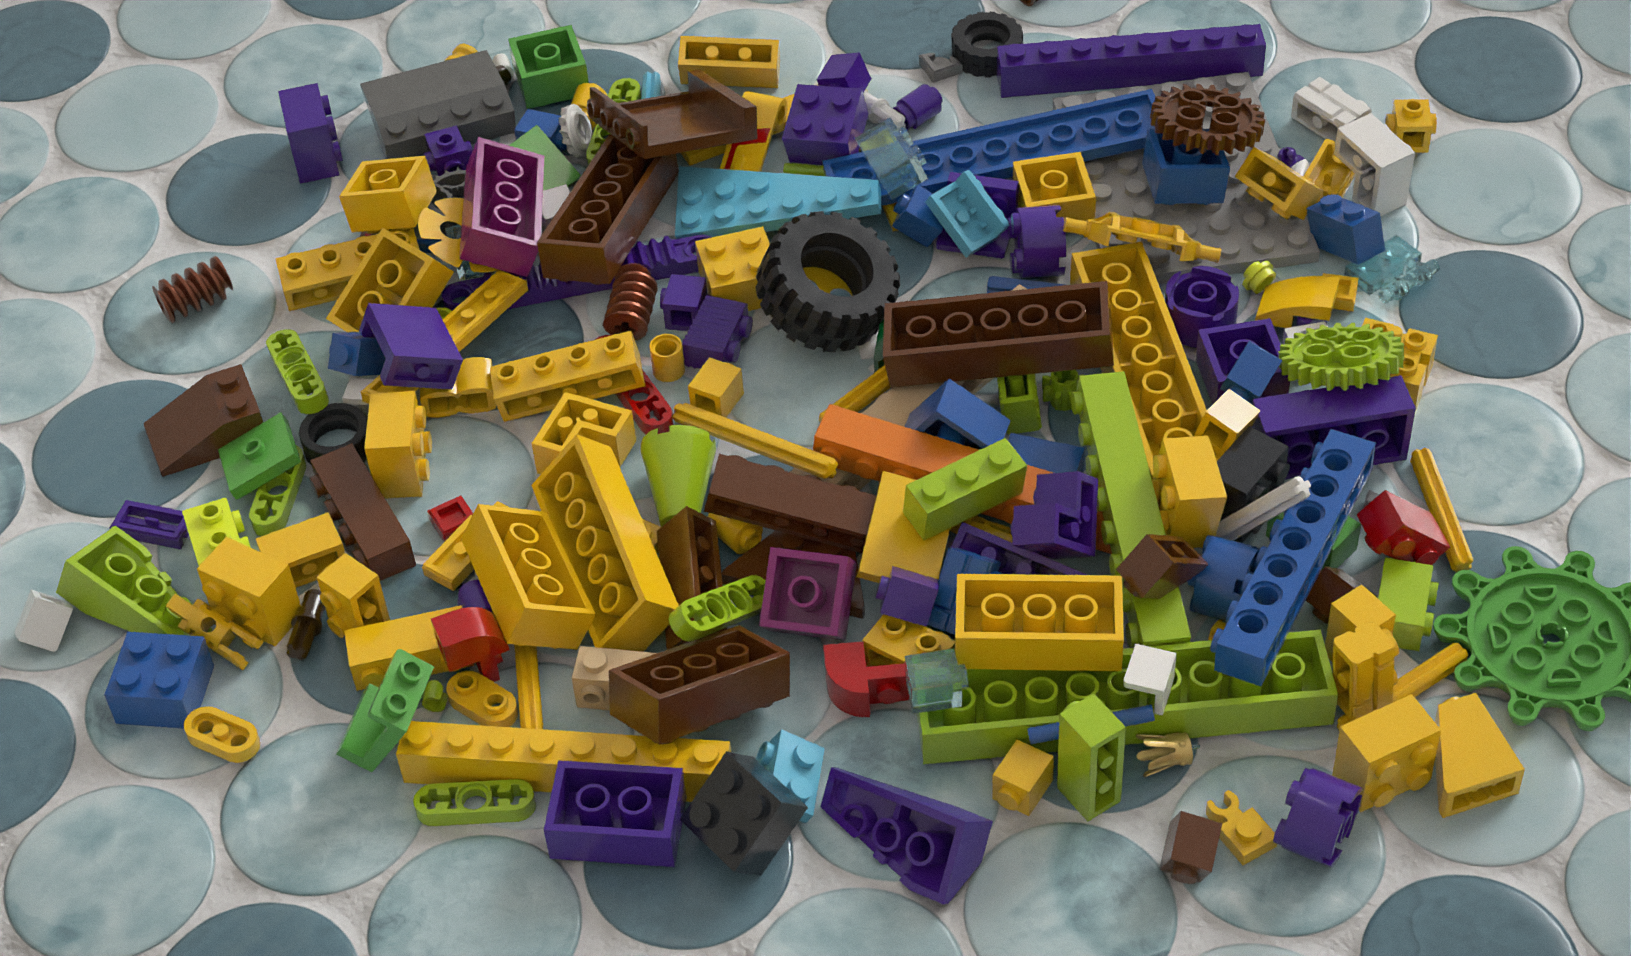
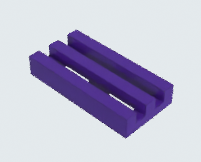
[109,500,189,550]

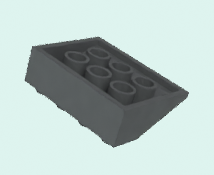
[360,50,516,159]

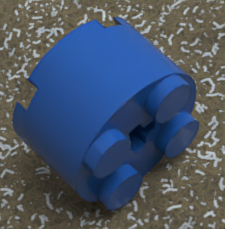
[1188,535,1260,621]

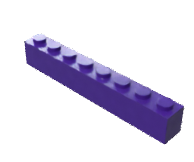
[997,24,1266,98]

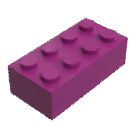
[459,137,545,277]

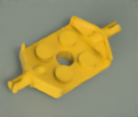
[1063,211,1221,263]

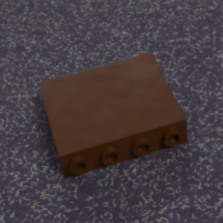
[587,69,758,159]

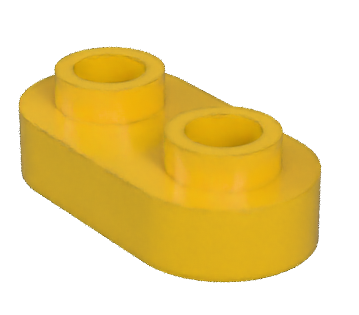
[446,671,519,727]
[184,706,261,763]

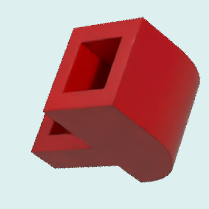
[431,607,510,682]
[823,641,909,717]

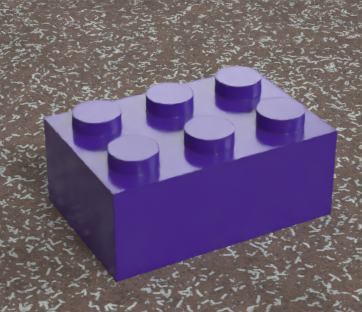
[544,760,687,867]

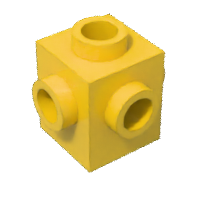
[1385,99,1437,153]

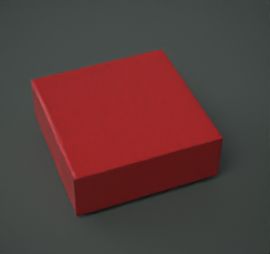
[427,495,473,542]

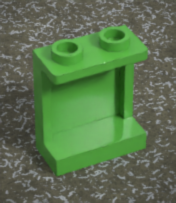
[336,649,434,772]

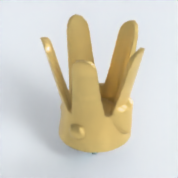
[1136,732,1200,777]

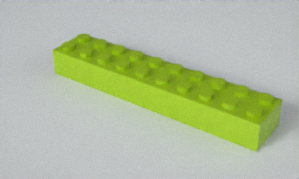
[913,629,1338,765]

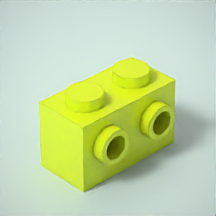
[182,497,251,566]

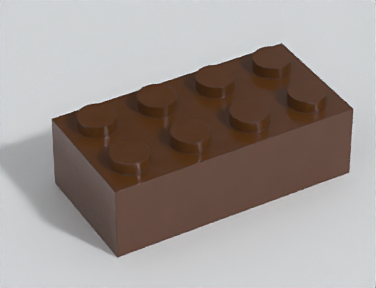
[609,625,790,745]

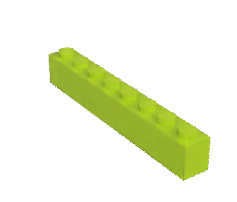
[1071,371,1191,648]

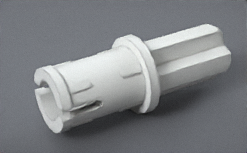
[863,90,906,133]

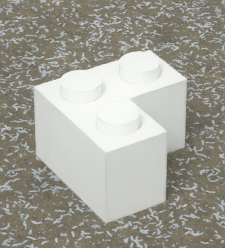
[1334,113,1415,216]

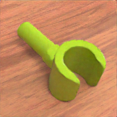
[421,680,448,712]

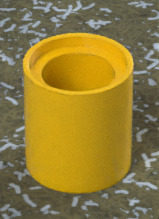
[649,334,685,382]

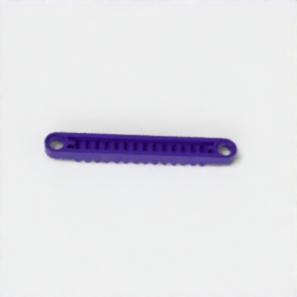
[442,235,711,311]

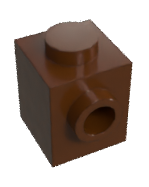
[1305,566,1378,624]
[1159,811,1222,884]

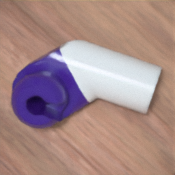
[1277,147,1309,176]

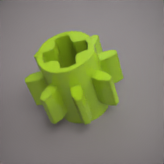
[1042,370,1085,411]

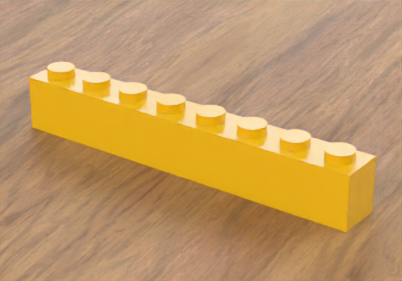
[396,721,731,802]

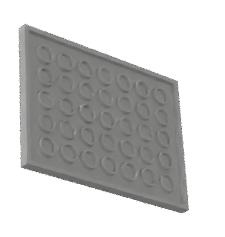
[1053,72,1320,284]

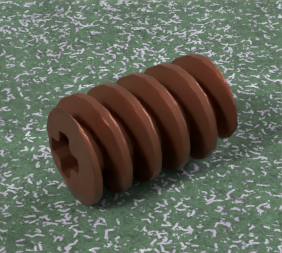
[152,256,233,323]
[602,263,658,340]

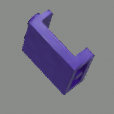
[359,303,463,389]

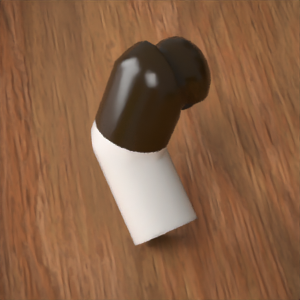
[492,54,514,86]

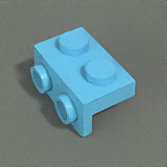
[925,170,1009,258]
[756,729,825,823]

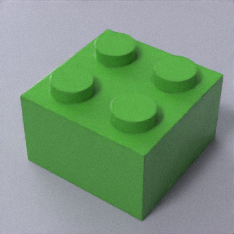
[508,25,589,109]

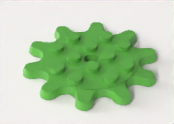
[1433,546,1631,731]

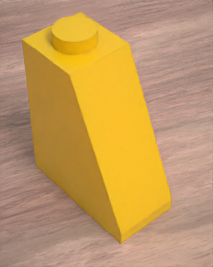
[1435,693,1525,818]

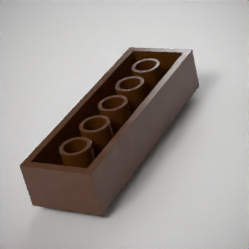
[537,134,679,285]
[883,281,1114,388]

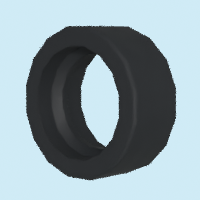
[298,403,367,465]

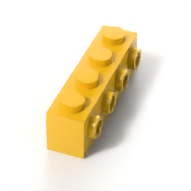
[275,228,419,311]
[490,331,645,422]

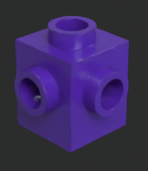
[423,125,473,176]

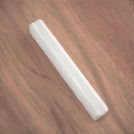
[1216,476,1311,541]

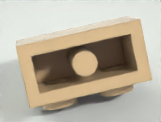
[571,646,656,710]

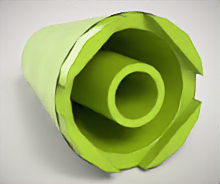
[641,425,716,527]

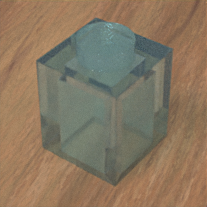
[905,648,968,714]

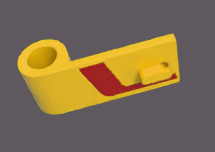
[720,91,787,172]

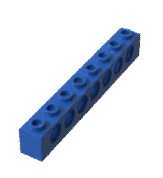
[1210,429,1376,686]

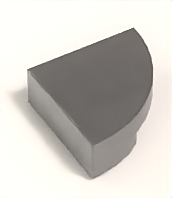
[919,53,963,83]

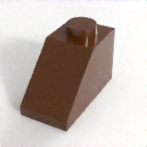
[1116,534,1209,599]

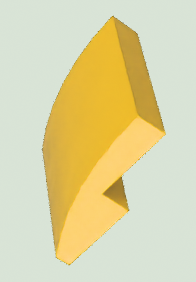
[1255,276,1340,328]

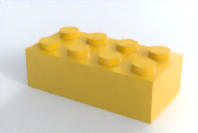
[461,504,596,650]
[955,574,1124,671]

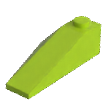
[56,526,213,636]

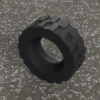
[951,11,1023,78]

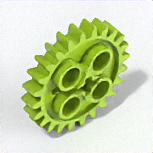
[1278,322,1404,391]

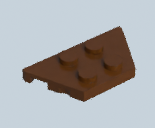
[721,530,865,619]

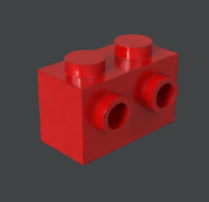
[1356,490,1451,565]

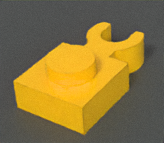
[1206,790,1278,866]

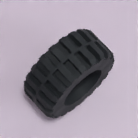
[756,211,900,352]

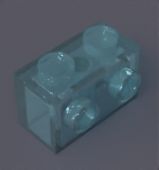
[855,117,928,200]

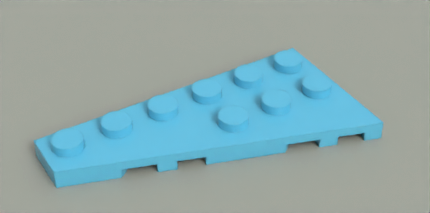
[675,166,881,239]

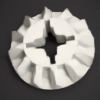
[559,104,593,158]

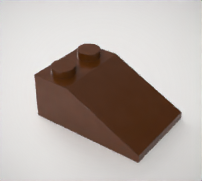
[143,364,263,477]

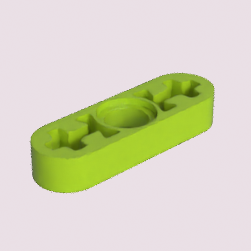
[249,445,307,536]
[413,779,536,826]

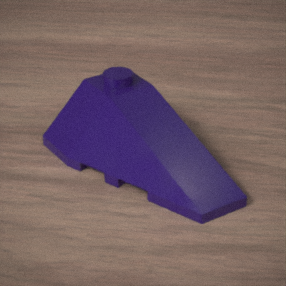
[820,767,993,904]

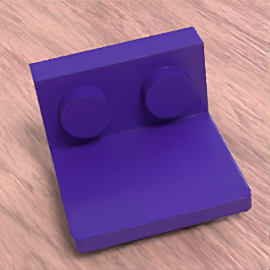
[936,172,1019,259]

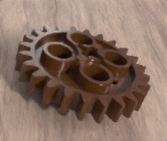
[1150,84,1265,155]

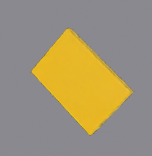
[856,471,950,583]

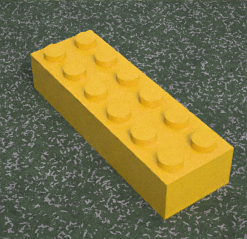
[531,434,679,652]

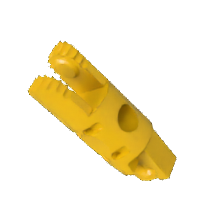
[166,594,264,670]

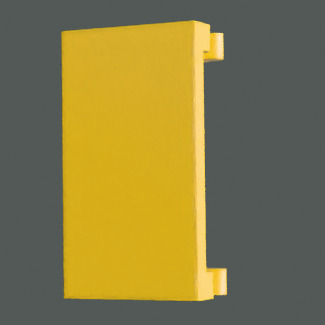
[1303,139,1355,204]

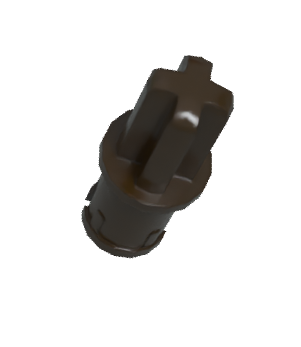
[286,589,326,660]

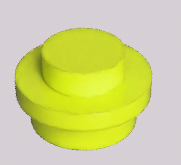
[1242,261,1276,294]

